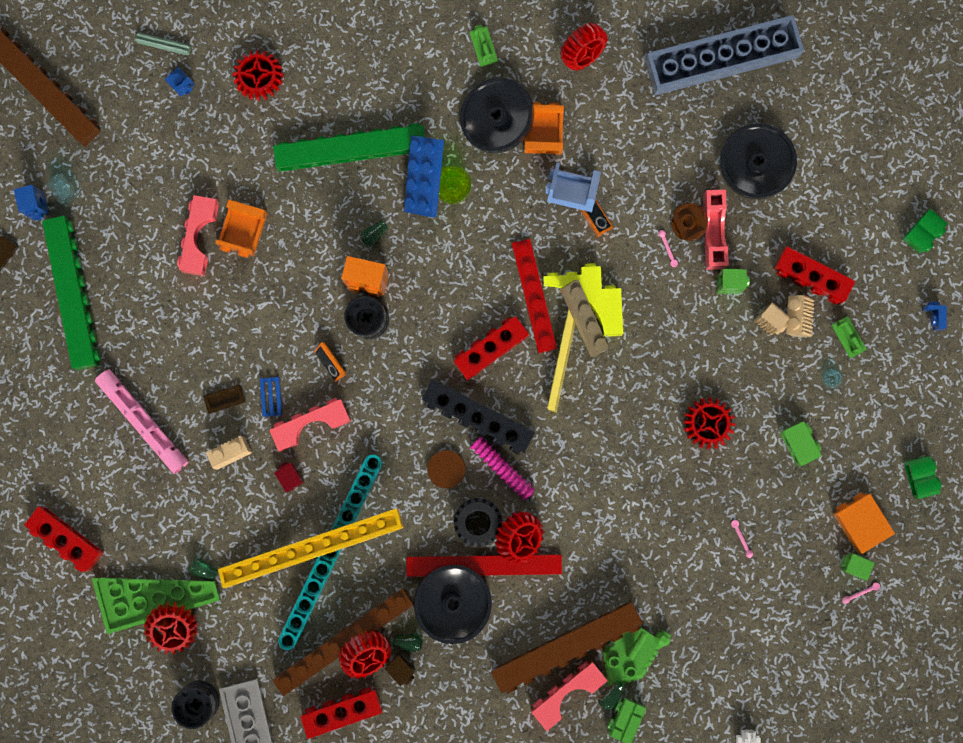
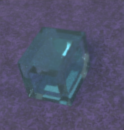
[46,173,79,206]

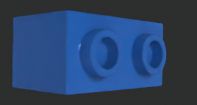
[13,185,49,220]

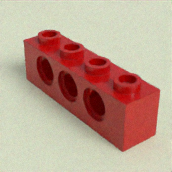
[773,246,856,304]
[453,316,529,381]
[24,506,104,572]
[300,686,384,739]

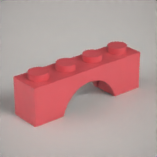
[703,190,729,270]
[177,195,219,276]
[270,398,351,452]
[531,660,607,731]

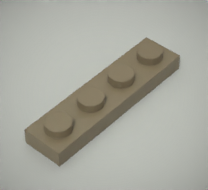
[560,280,609,357]

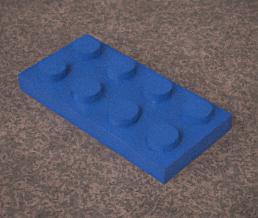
[404,135,444,217]

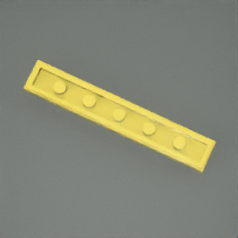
[547,308,575,412]

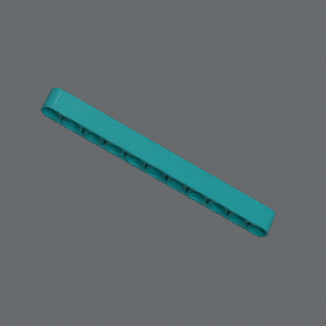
[278,455,383,650]

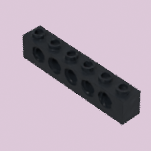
[422,379,535,455]

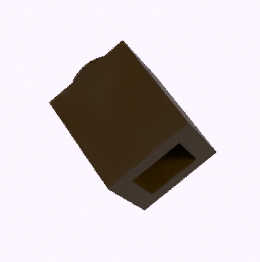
[385,654,416,686]

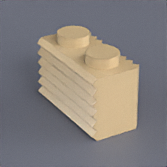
[786,295,814,337]
[754,302,790,335]
[206,436,252,470]

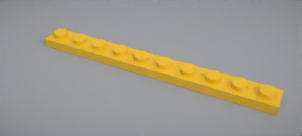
[218,508,404,588]

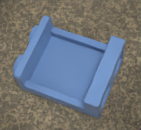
[545,162,601,212]

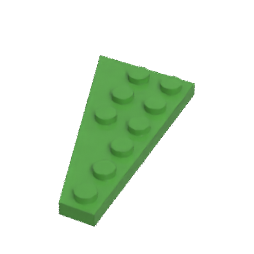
[92,577,221,634]

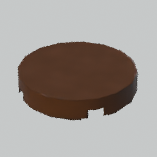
[671,203,708,241]
[427,450,465,489]

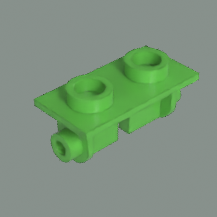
[469,25,498,67]
[831,316,867,358]

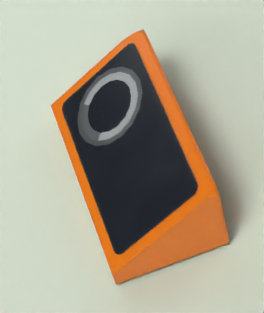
[580,199,614,238]
[314,342,346,382]

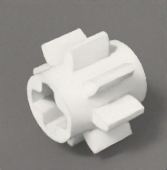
[736,730,761,743]

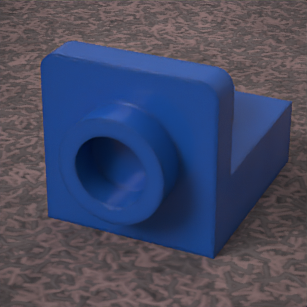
[165,67,195,97]
[922,302,947,330]

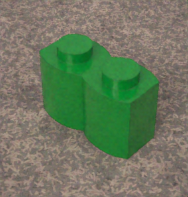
[902,209,948,254]
[904,456,942,499]

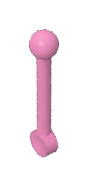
[658,230,678,267]
[731,520,753,558]
[842,583,880,604]

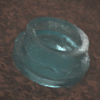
[822,369,842,389]

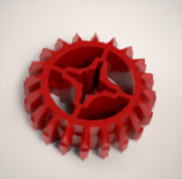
[560,22,608,71]
[232,49,284,101]
[683,397,736,449]
[495,511,545,564]
[144,602,198,654]
[338,630,391,679]

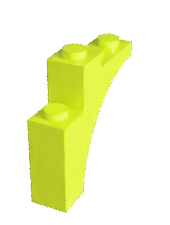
[543,263,623,337]

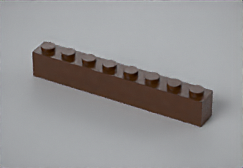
[0,26,101,147]
[272,588,413,696]
[491,600,643,694]

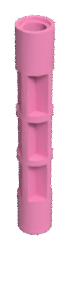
[95,369,189,474]

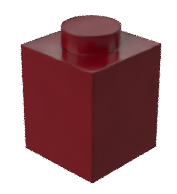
[274,462,305,493]

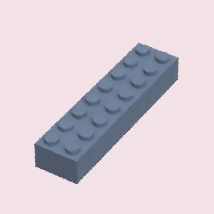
[645,15,804,95]

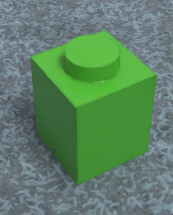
[840,553,875,581]

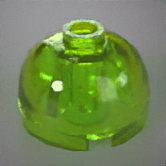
[438,166,471,205]

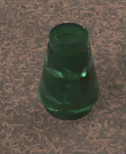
[360,220,388,247]
[188,557,218,581]
[393,633,423,653]
[598,680,625,711]

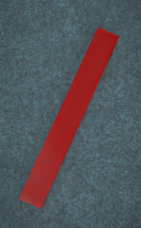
[407,555,562,577]

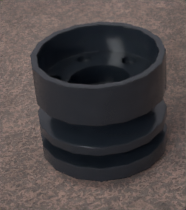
[344,296,389,339]
[171,680,220,729]

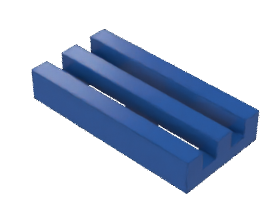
[260,377,282,417]

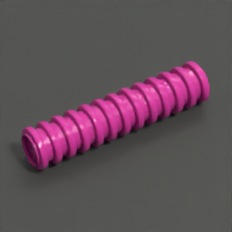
[470,436,535,501]

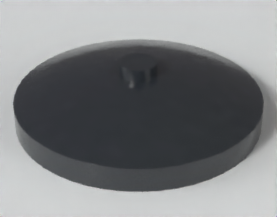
[460,78,534,153]
[719,123,797,200]
[413,564,492,644]

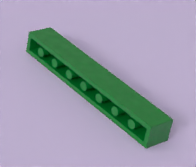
[273,123,425,172]
[42,216,101,370]

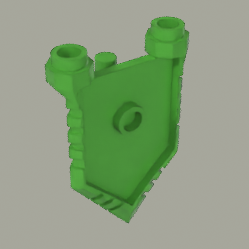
[603,628,672,689]

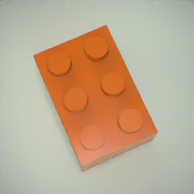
[341,256,389,298]

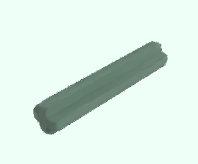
[135,32,191,55]

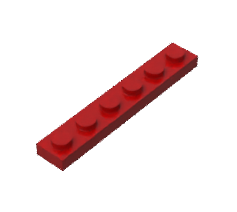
[512,239,557,354]

